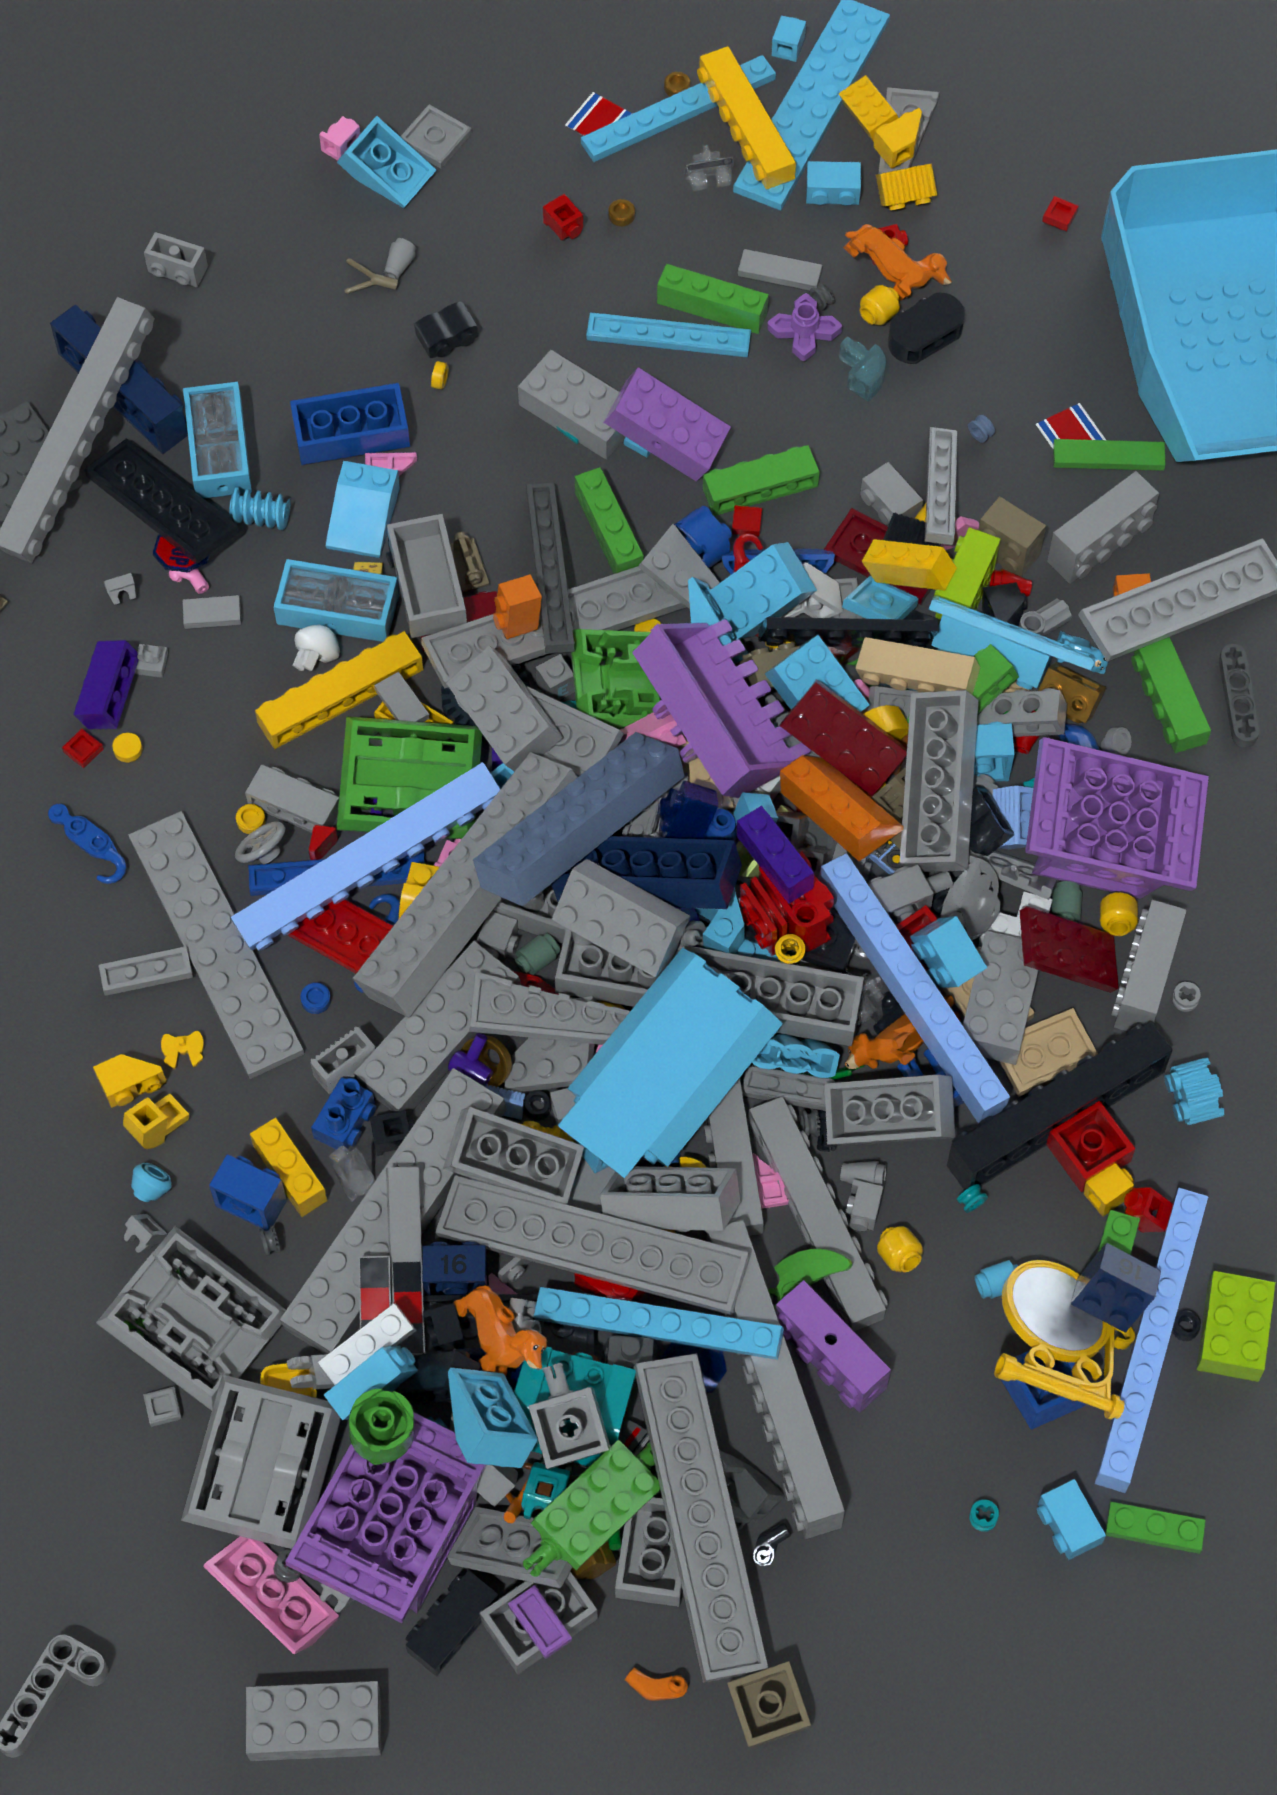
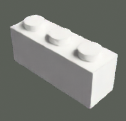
[318,1304,417,1385]

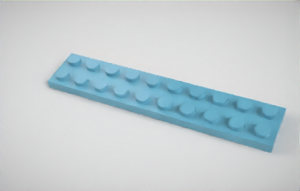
[733,0,890,211]

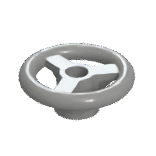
[235,821,285,864]

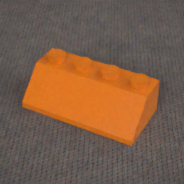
[780,755,903,861]

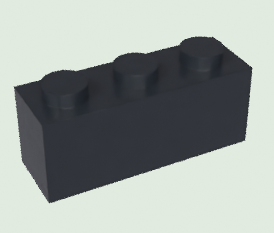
[394,1349,481,1405]
[405,1570,499,1677]

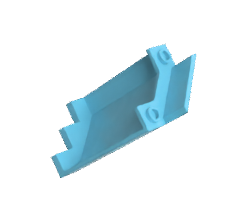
[558,948,783,1178]

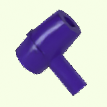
[448,1033,493,1087]

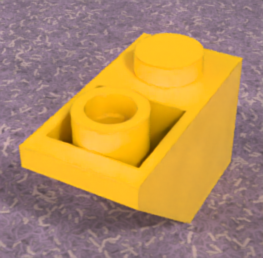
[874,108,922,169]
[93,1054,167,1108]

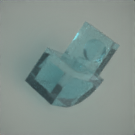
[839,337,886,402]

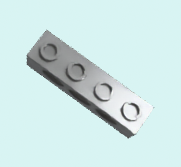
[977,688,1067,737]

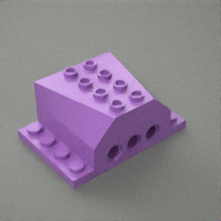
[1025,737,1209,899]
[285,1412,487,1623]

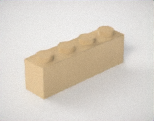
[855,637,980,695]

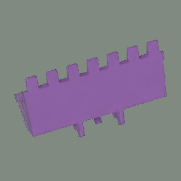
[632,619,811,798]

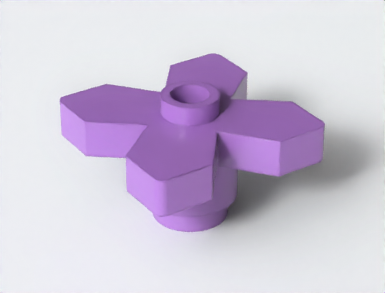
[767,293,842,361]

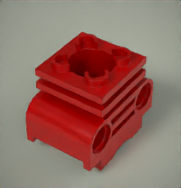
[738,851,834,956]

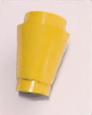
[775,934,805,965]

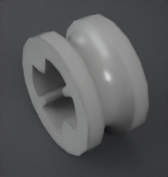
[1172,982,1201,1012]

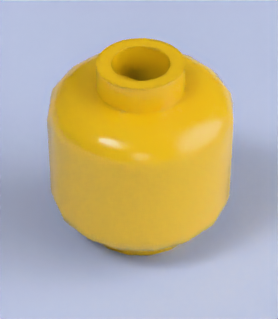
[859,285,900,325]
[1100,892,1138,936]
[877,1226,923,1272]

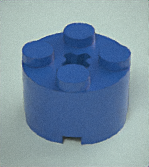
[674,506,732,568]

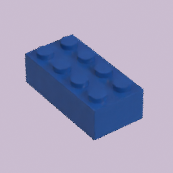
[290,383,410,465]

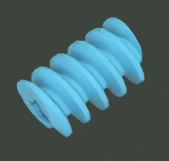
[229,487,291,530]

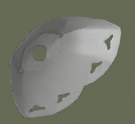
[941,858,1000,941]

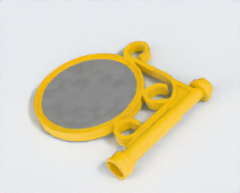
[994,1260,1135,1420]

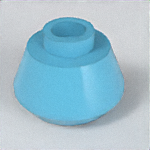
[131,1163,172,1202]

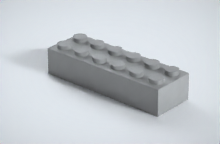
[899,690,978,872]
[354,941,521,1116]

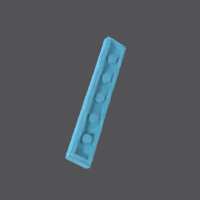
[586,312,751,357]
[929,595,1095,671]

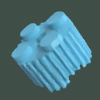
[1164,1057,1225,1125]

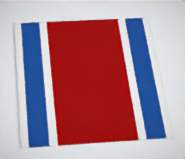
[565,92,632,136]
[1036,403,1106,448]

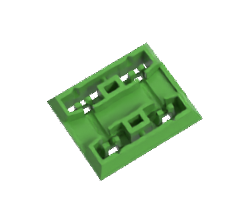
[571,629,684,735]
[337,717,482,839]

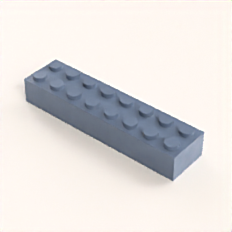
[473,732,685,906]

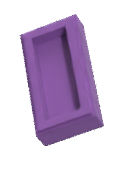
[508,1585,572,1659]

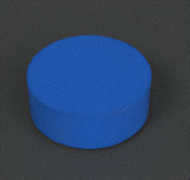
[300,983,331,1014]

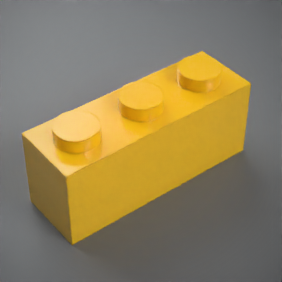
[862,539,957,591]
[250,1117,327,1217]

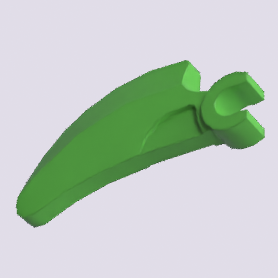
[768,1249,852,1310]

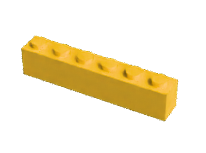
[697,46,796,190]
[255,631,423,750]

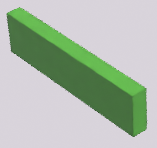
[1053,439,1165,471]

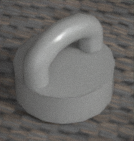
[1100,727,1132,756]

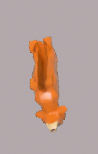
[843,224,952,301]
[845,995,961,1069]
[454,1285,547,1377]

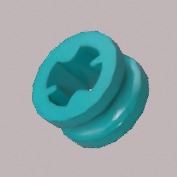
[957,1184,988,1213]
[969,1500,999,1532]

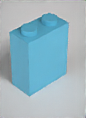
[324,1345,418,1420]

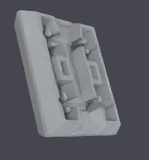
[96,1226,286,1411]
[181,1375,341,1549]

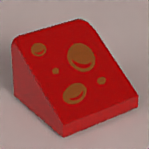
[309,825,338,860]

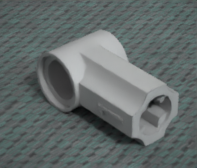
[1018,598,1072,636]

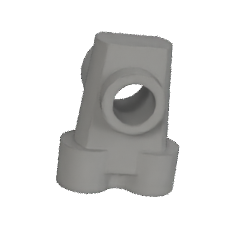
[509,1298,541,1333]

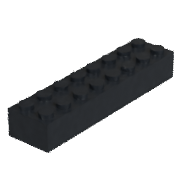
[947,1022,1173,1191]

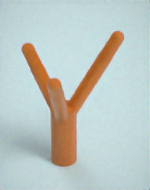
[503,1462,541,1523]

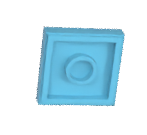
[842,576,919,619]

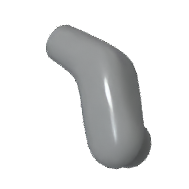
[679,920,706,947]

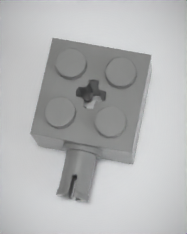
[867,864,953,926]
[529,1363,611,1469]

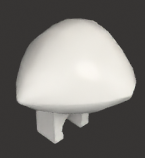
[292,624,340,671]

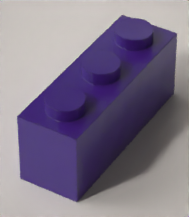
[73,640,139,729]
[737,805,814,904]

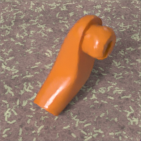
[625,1667,688,1701]

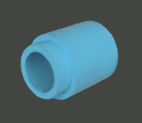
[974,1260,1018,1299]

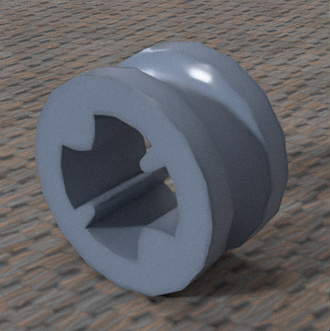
[968,415,995,443]

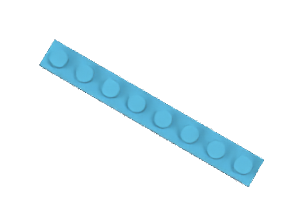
[581,55,776,162]
[533,1287,784,1360]

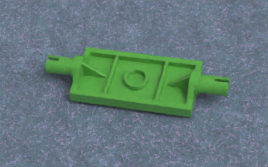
[523,1440,660,1577]

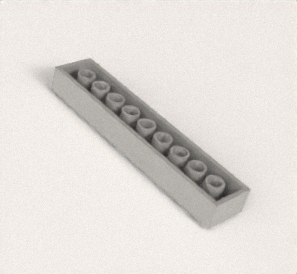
[353,752,578,1018]
[555,928,864,1046]
[280,1068,507,1354]
[706,1220,845,1539]

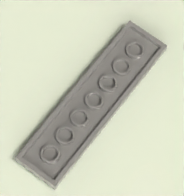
[1078,538,1277,662]

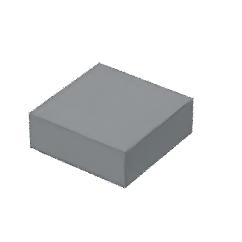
[143,1387,182,1427]

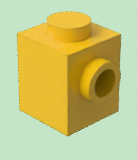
[1084,1163,1134,1217]

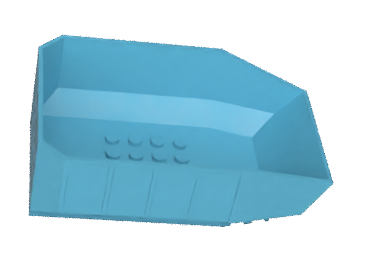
[1101,149,1277,462]

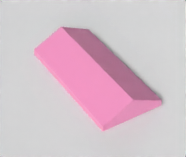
[204,1536,339,1655]

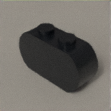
[888,292,965,364]

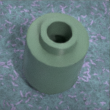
[1051,881,1082,923]
[515,933,560,975]

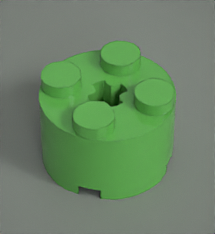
[349,1389,414,1465]

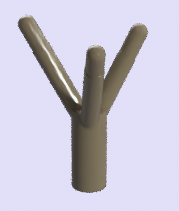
[345,258,398,294]

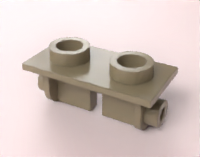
[450,532,489,592]

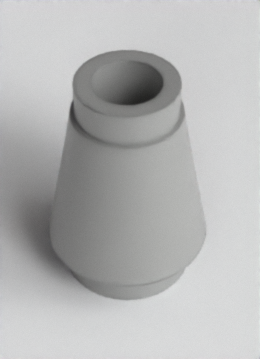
[383,238,416,279]
[840,1161,886,1189]

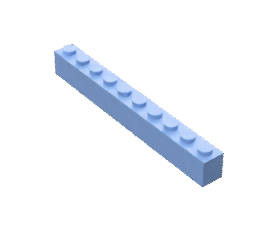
[231,762,501,951]
[818,853,1010,1124]
[1095,1188,1208,1493]

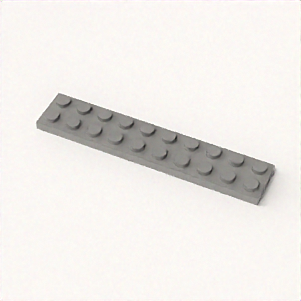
[421,566,686,688]
[128,811,304,1079]
[435,1175,750,1315]
[634,1354,768,1683]

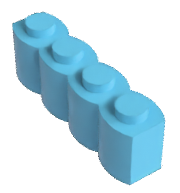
[752,1034,840,1078]

